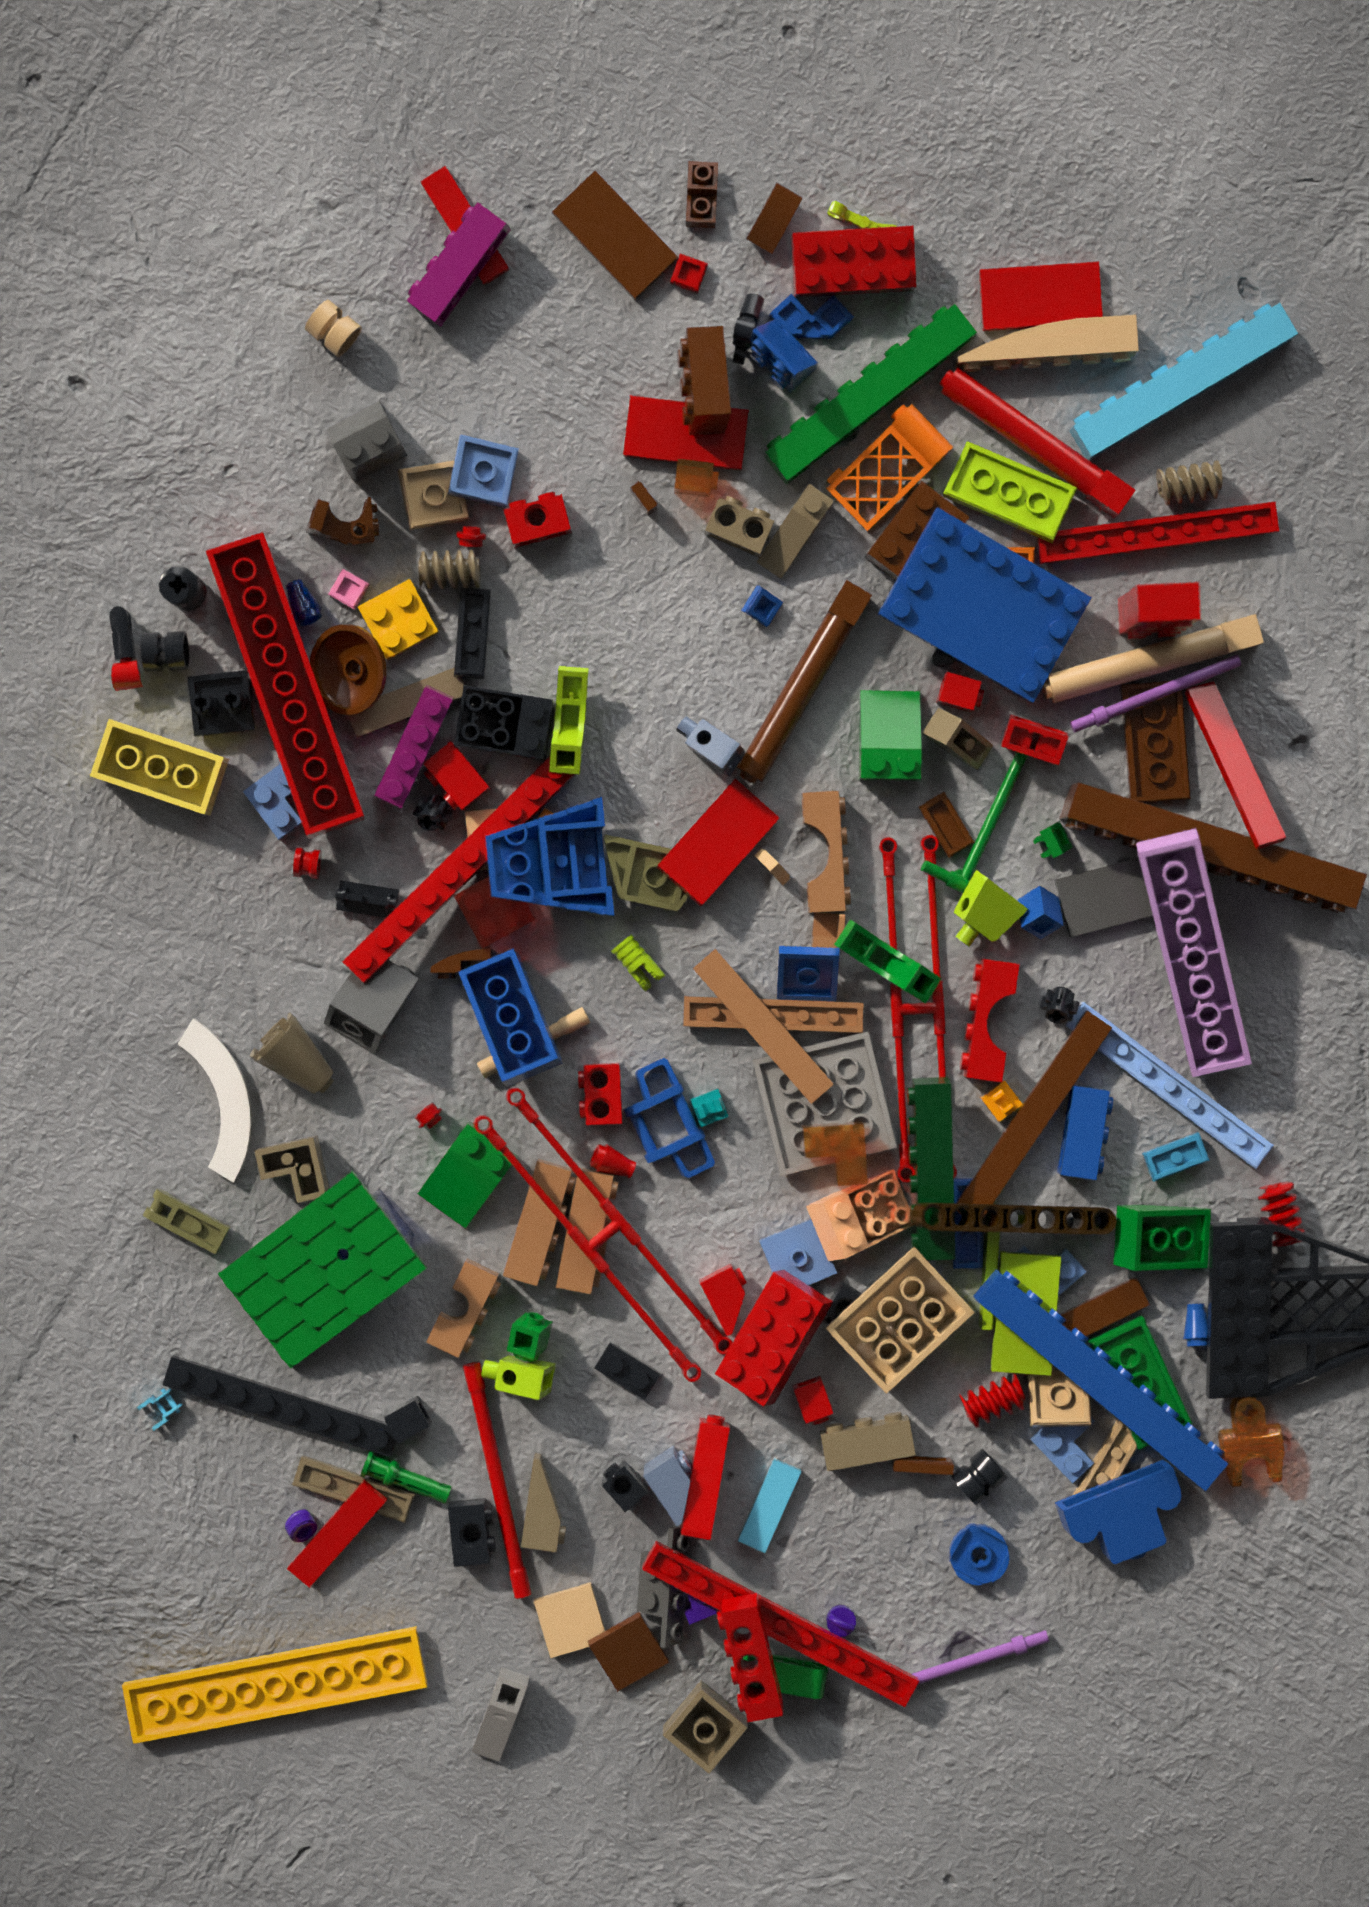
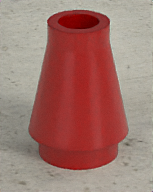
[590,1144,636,1179]

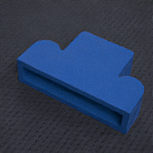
[1055,1459,1182,1564]

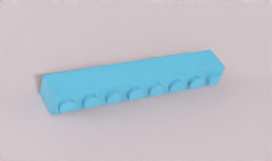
[1069,303,1298,460]

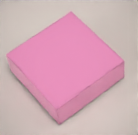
[328,569,370,610]

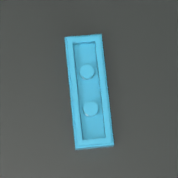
[738,1458,801,1553]

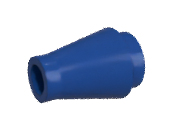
[1183,1303,1208,1347]

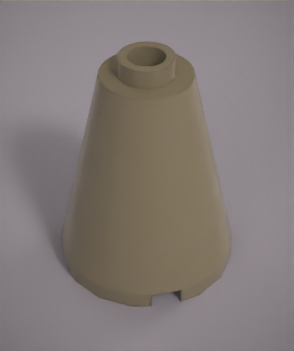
[250,1013,334,1094]

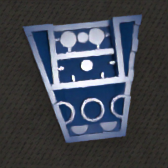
[485,797,614,916]

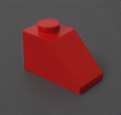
[699,1263,748,1336]

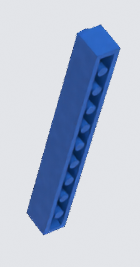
[973,1269,1228,1491]

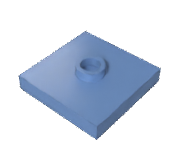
[448,434,519,508]
[759,1219,837,1285]

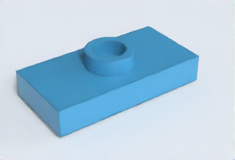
[1142,1132,1210,1182]

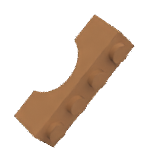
[802,791,851,913]

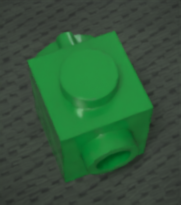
[507,1312,553,1362]

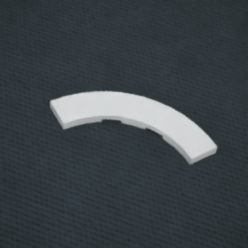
[178,1018,252,1183]

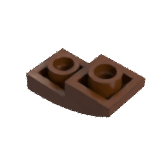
[686,161,718,228]
[746,182,803,254]
[431,948,492,979]

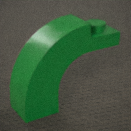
[834,920,942,1004]

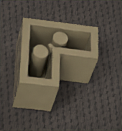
[254,1135,330,1203]

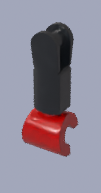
[109,606,143,691]

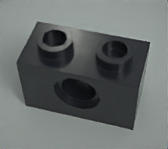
[448,1498,496,1567]

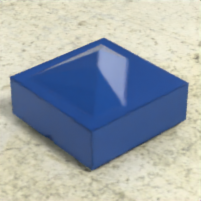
[741,585,783,628]

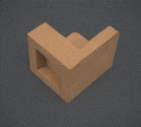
[811,912,845,950]

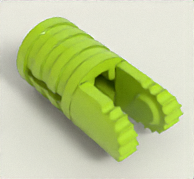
[611,934,665,991]

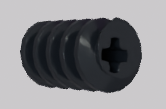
[159,566,207,611]

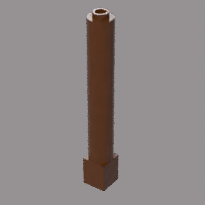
[737,580,872,785]

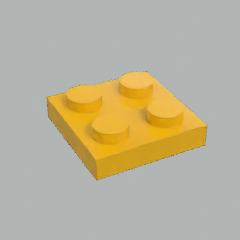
[358,579,439,660]

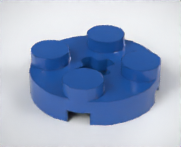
[949,1523,1009,1586]

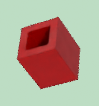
[936,672,984,713]
[792,1375,834,1425]

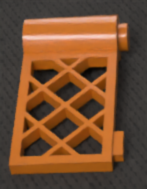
[826,404,954,532]

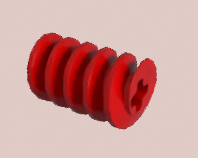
[1258,1181,1305,1247]
[959,1373,1025,1428]

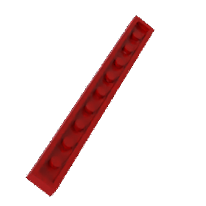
[342,755,576,984]
[642,1541,919,1707]

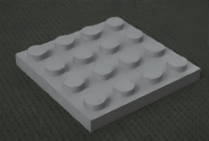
[752,1031,897,1176]

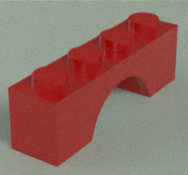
[960,958,1020,1083]

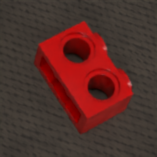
[1001,714,1069,765]
[578,1062,622,1125]

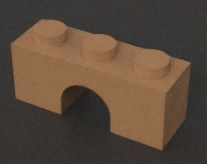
[426,1258,501,1358]

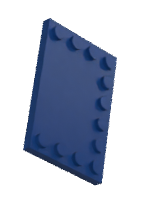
[877,508,1092,703]

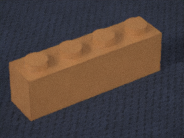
[503,1159,576,1286]
[556,1168,619,1294]

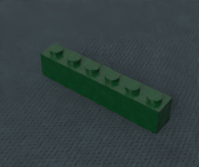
[907,1077,956,1261]

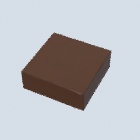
[630,481,657,516]

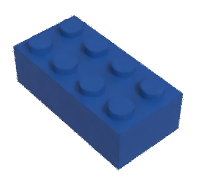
[458,949,563,1087]

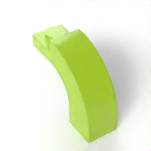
[550,666,589,774]

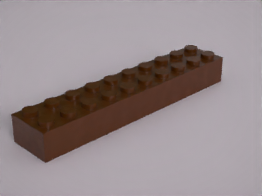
[1059,782,1367,913]

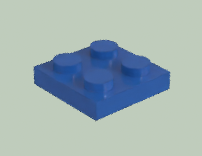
[777,946,840,1002]

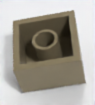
[663,1680,748,1774]

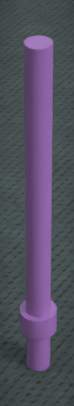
[1070,655,1241,733]
[879,1630,1050,1697]

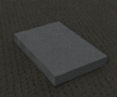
[1054,858,1153,937]

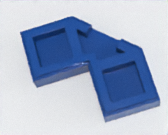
[769,293,854,339]

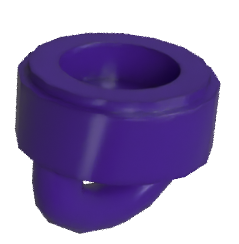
[285,1509,317,1543]
[826,1605,856,1637]

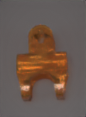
[1218,1397,1285,1487]

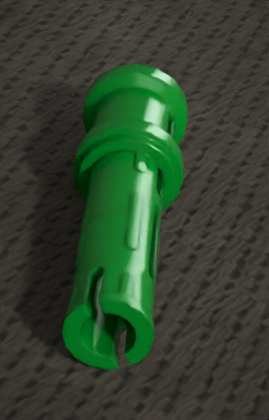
[360,1451,452,1504]

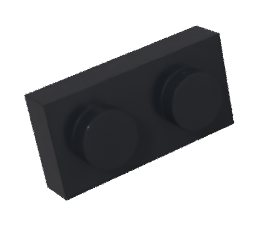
[594,1342,661,1400]

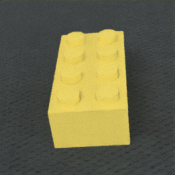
[90,719,229,816]

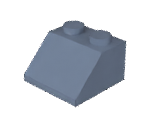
[643,1445,692,1526]

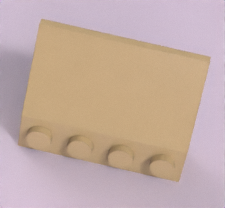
[826,1247,975,1394]

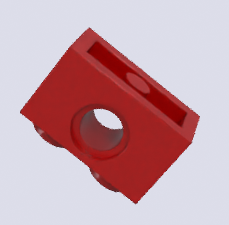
[504,492,572,548]

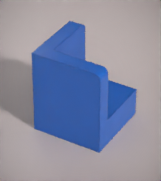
[1018,886,1064,939]

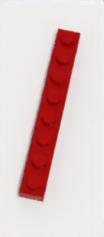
[1037,501,1279,564]

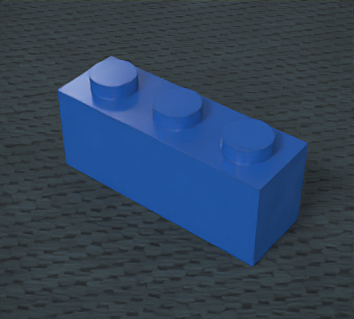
[1057,1085,1113,1180]

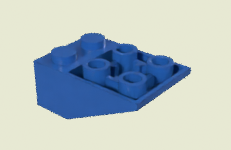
[750,319,818,393]

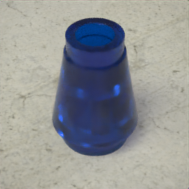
[286,579,322,626]

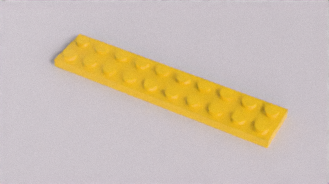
[122,1626,428,1744]

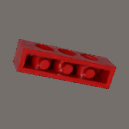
[717,1593,783,1723]

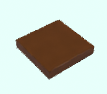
[588,1612,669,1692]

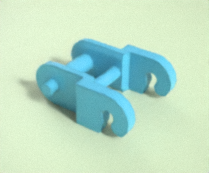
[137,1388,183,1431]

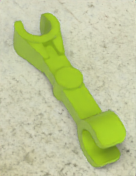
[827,201,896,229]

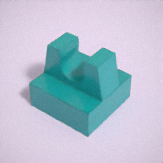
[690,1088,729,1127]

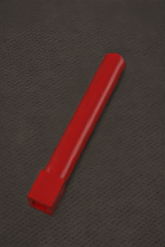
[939,368,1136,519]

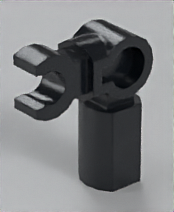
[732,293,764,365]

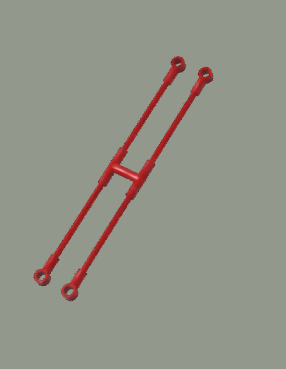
[879,835,957,1183]
[473,1087,732,1382]

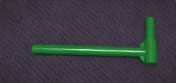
[921,752,1028,894]

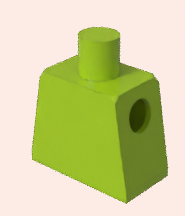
[954,870,1028,947]
[482,1355,556,1400]

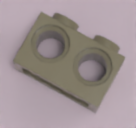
[705,496,774,558]

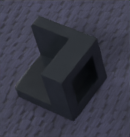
[384,1396,432,1444]

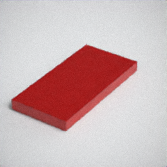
[979,262,1103,331]
[623,395,749,471]
[656,778,779,906]

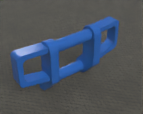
[623,1058,715,1178]

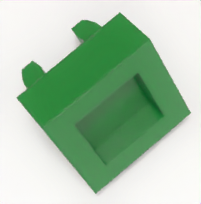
[1033,821,1073,858]

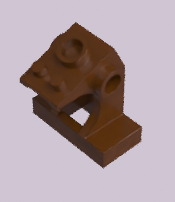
[305,497,379,547]

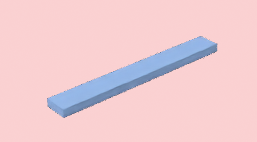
[1065,1002,1274,1169]

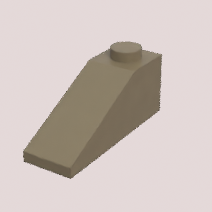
[757,484,834,579]
[521,1453,566,1552]

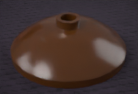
[310,624,387,715]

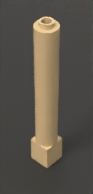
[1042,614,1264,703]

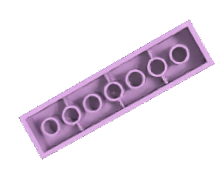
[1136,829,1252,1077]

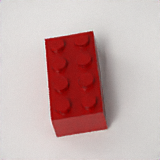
[791,225,917,298]
[1118,582,1201,640]
[715,1270,833,1407]

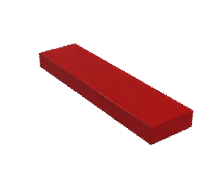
[420,166,510,286]
[287,1479,387,1588]

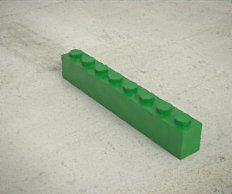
[764,304,977,485]

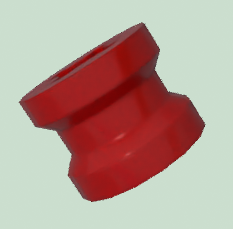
[293,848,322,879]

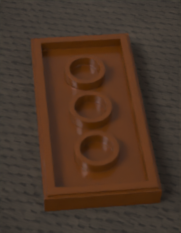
[552,171,678,300]
[1120,680,1191,803]

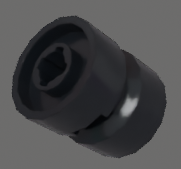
[141,631,190,672]
[951,1448,1008,1506]

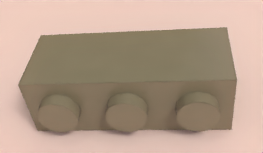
[820,1412,916,1471]

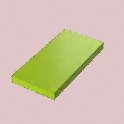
[943,441,1077,543]
[990,1251,1061,1376]

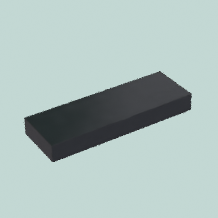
[454,588,491,679]

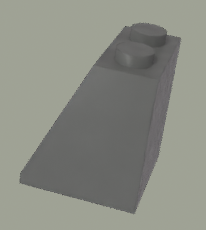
[327,401,407,483]
[323,961,419,1054]

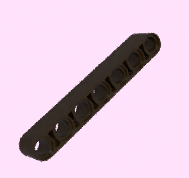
[911,1203,1117,1235]

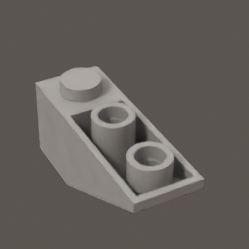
[472,1667,529,1762]

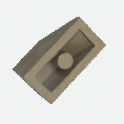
[922,708,993,770]

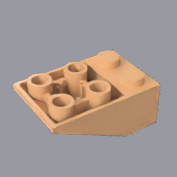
[806,1169,914,1261]

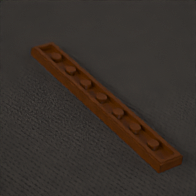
[956,1010,1112,1219]

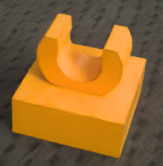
[980,1080,1022,1122]

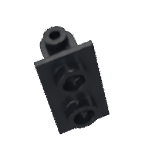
[335,880,399,918]

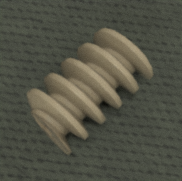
[1156,460,1223,506]
[418,550,481,589]

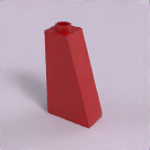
[681,1414,730,1540]

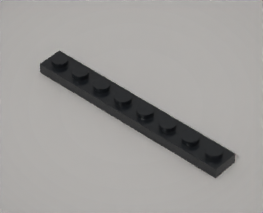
[162,1355,396,1457]

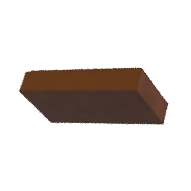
[918,792,975,858]
[891,1456,954,1475]

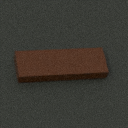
[1060,1277,1150,1336]

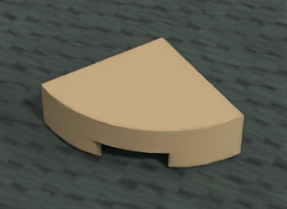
[754,848,790,885]

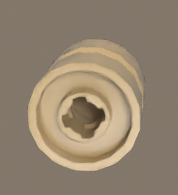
[305,300,362,357]

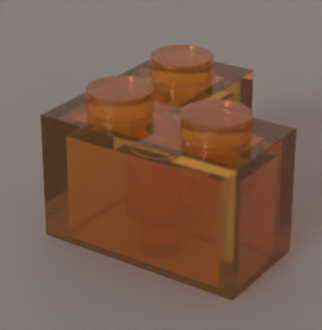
[802,1121,868,1186]

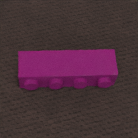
[406,202,511,327]
[374,684,454,808]

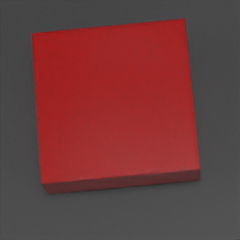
[670,253,708,294]

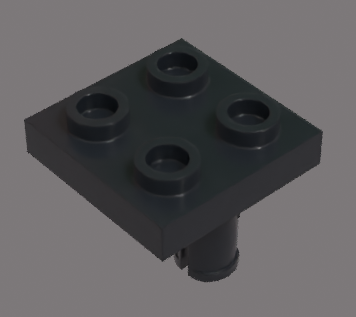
[187,670,255,737]

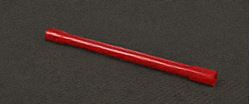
[463,1361,532,1599]

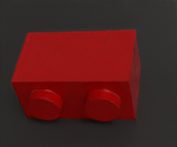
[423,741,491,811]

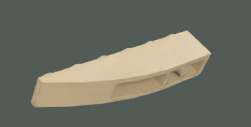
[955,315,1139,372]

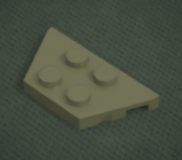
[603,834,689,912]

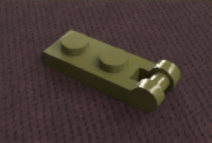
[143,1188,231,1254]

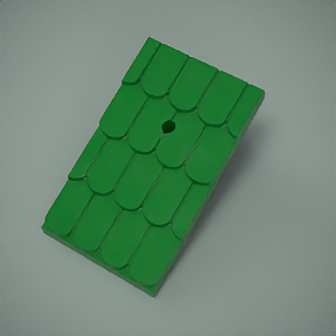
[218,1171,427,1369]

